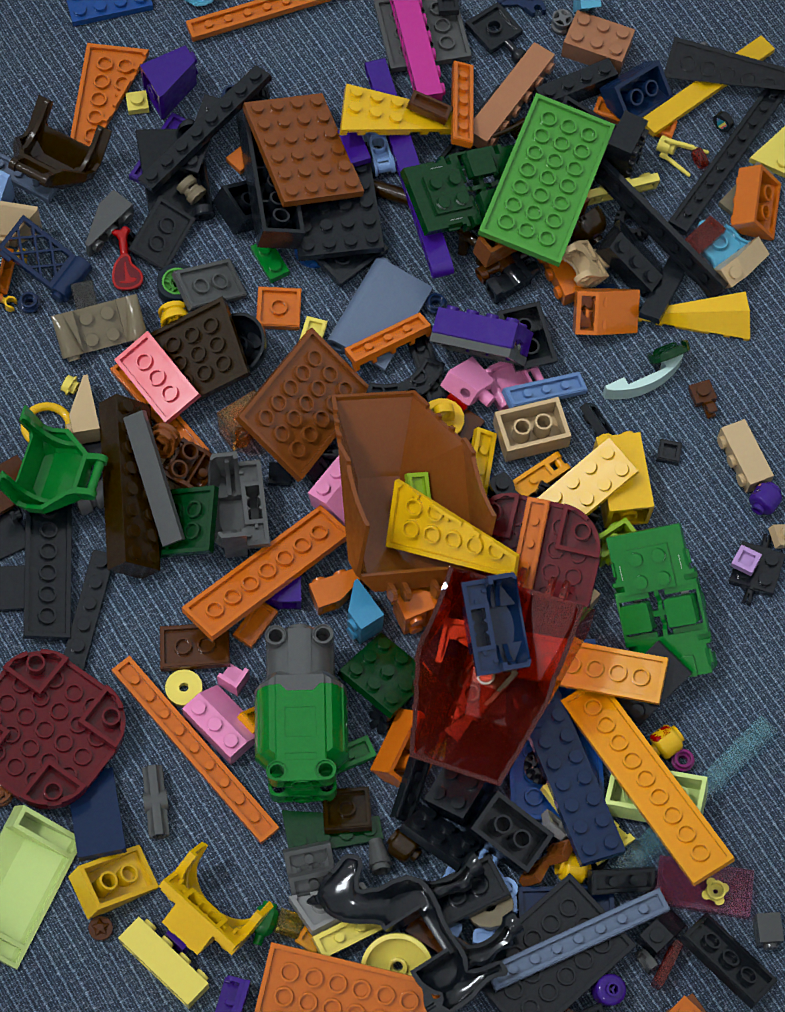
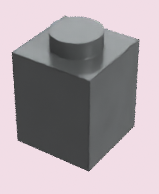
[752,912,784,950]

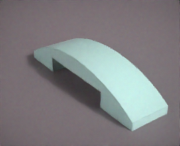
[603,354,683,399]

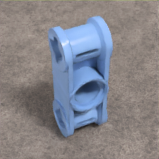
[362,132,396,177]

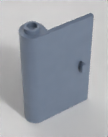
[326,258,433,371]

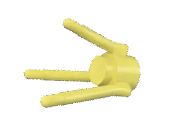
[656,135,709,177]

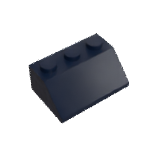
[599,60,673,119]

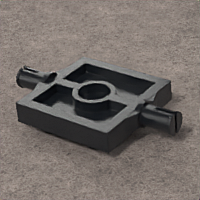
[729,534,785,605]

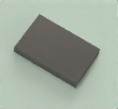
[172,258,247,312]

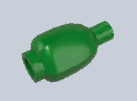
[253,900,279,946]

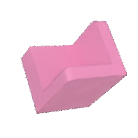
[217,663,250,696]

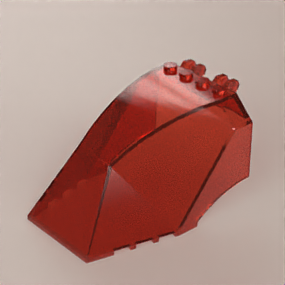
[409,566,596,786]

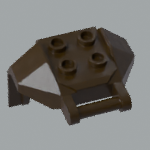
[8,95,112,189]

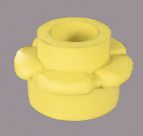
[61,375,80,396]

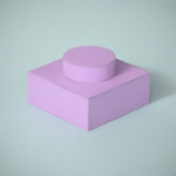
[731,545,762,576]

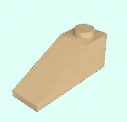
[714,236,769,289]
[66,374,101,444]

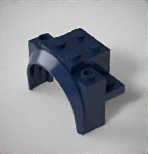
[460,572,531,677]

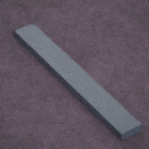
[490,888,670,992]

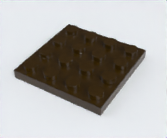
[150,296,252,404]

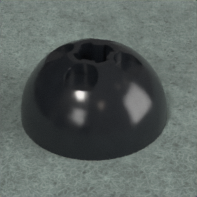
[231,312,268,372]

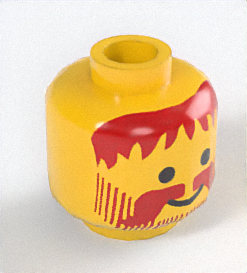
[650,724,685,759]

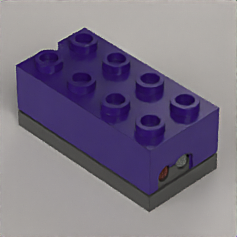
[429,305,533,367]

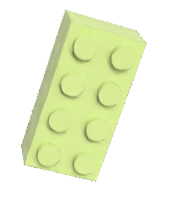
[605,771,708,822]

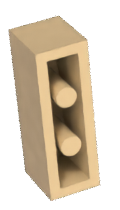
[717,419,774,493]

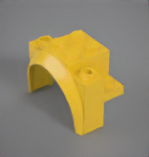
[159,842,274,955]

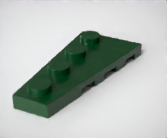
[282,810,384,850]

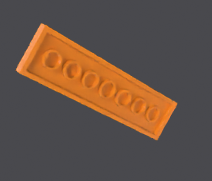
[182,505,346,641]

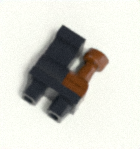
[475,251,540,305]

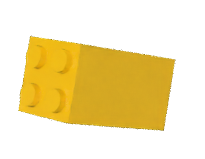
[592,431,654,528]

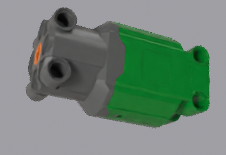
[254,624,349,803]

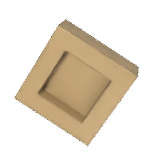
[768,524,785,549]

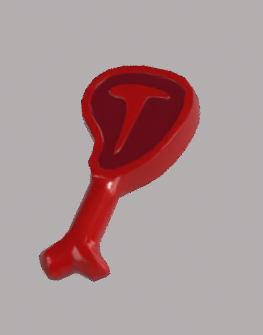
[112,226,144,291]

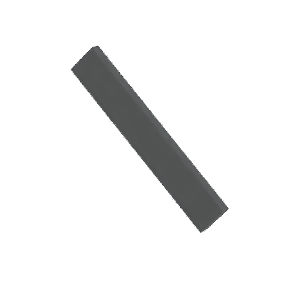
[123,410,185,547]

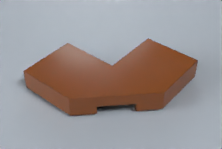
[519,839,573,887]

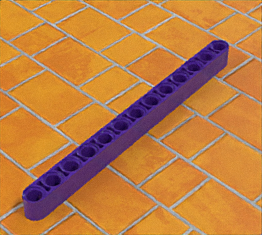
[364,58,454,279]

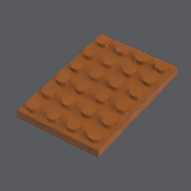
[242,93,364,207]
[235,328,369,482]

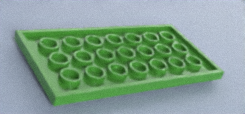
[477,93,615,267]

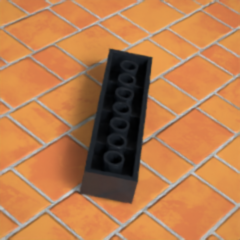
[236,98,305,249]

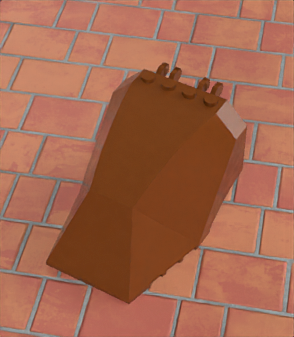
[331,390,497,603]

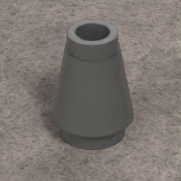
[368,838,392,875]

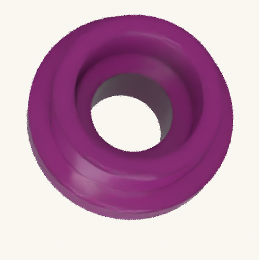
[671,749,695,772]

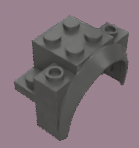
[208,451,270,558]

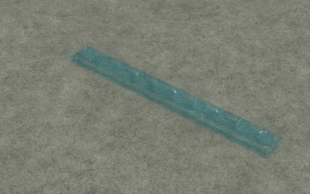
[608,715,778,869]

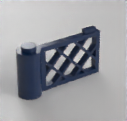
[0,215,92,303]

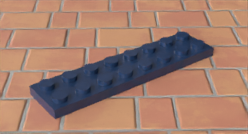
[512,685,626,867]

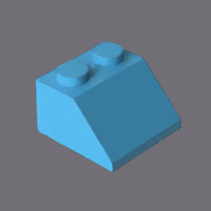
[346,579,384,644]

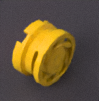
[158,301,188,327]

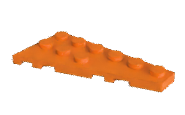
[70,43,149,146]

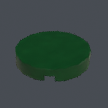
[647,340,691,364]

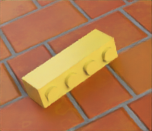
[118,917,209,1009]

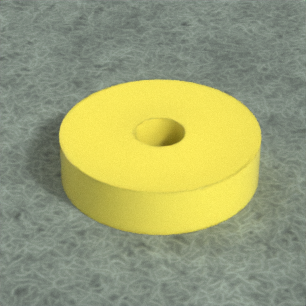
[165,669,203,708]

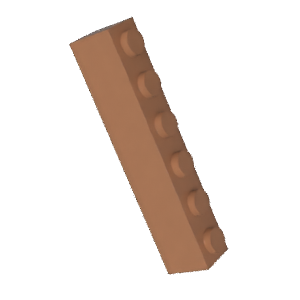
[473,42,555,148]

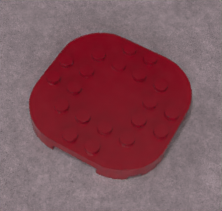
[454,493,602,638]
[0,649,126,809]

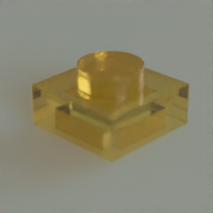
[274,908,303,939]

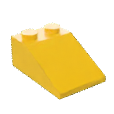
[68,845,159,920]

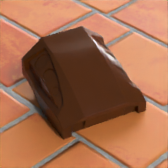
[162,437,212,488]

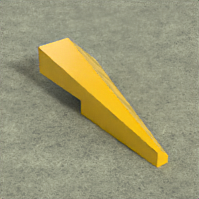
[638,291,750,341]

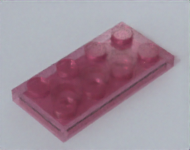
[655,855,754,919]

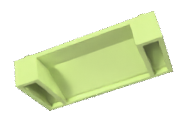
[0,805,77,970]

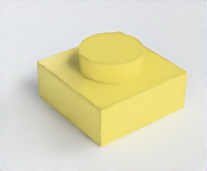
[125,90,149,115]

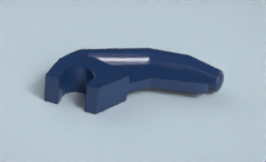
[497,0,546,18]

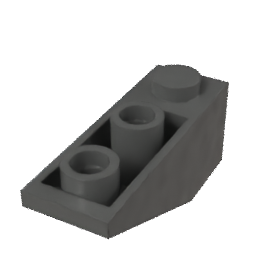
[85,190,134,257]

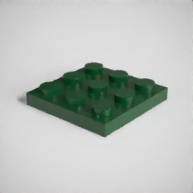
[158,485,219,558]
[337,633,434,719]

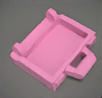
[485,361,544,411]

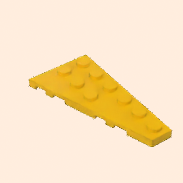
[339,83,451,135]
[385,479,520,575]

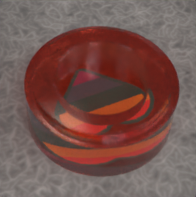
[691,147,709,169]

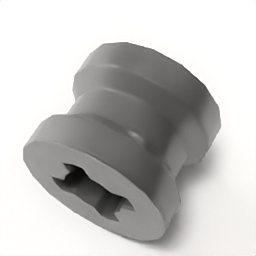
[551,9,573,36]

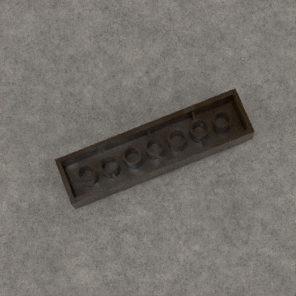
[99,394,161,579]

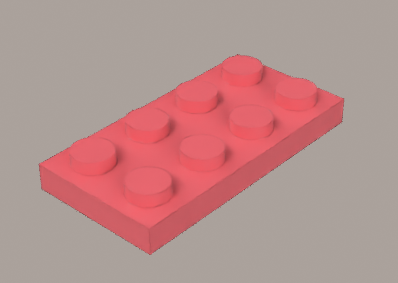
[114,331,201,424]

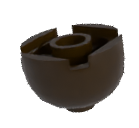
[570,205,607,246]

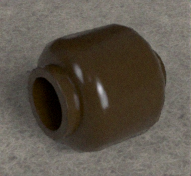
[387,828,423,864]

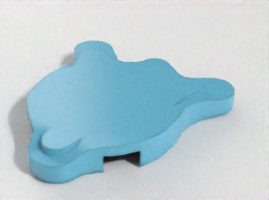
[697,220,750,269]

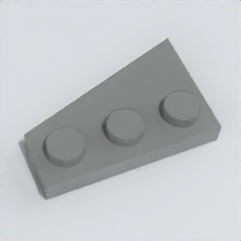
[288,882,367,937]

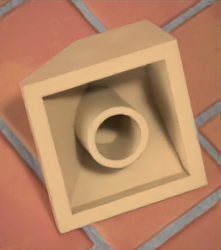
[0,201,42,247]

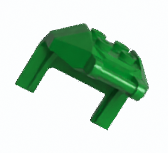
[0,405,109,514]

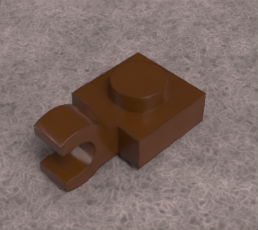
[688,379,718,419]

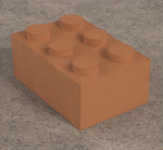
[561,10,635,76]

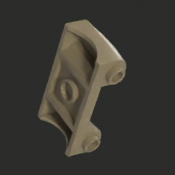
[51,294,147,362]

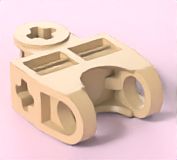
[562,240,610,288]

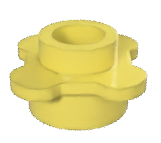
[701,878,729,905]

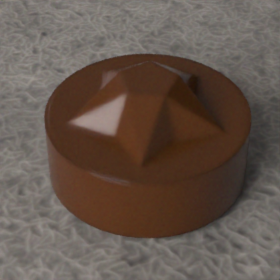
[88,916,113,942]

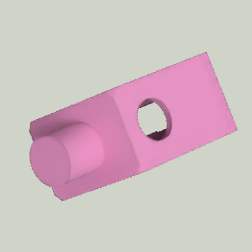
[440,356,496,407]

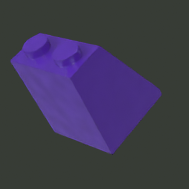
[140,45,198,120]

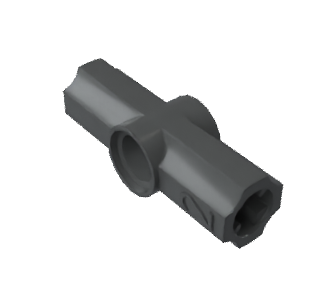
[142,764,170,839]

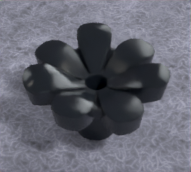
[369,705,395,734]

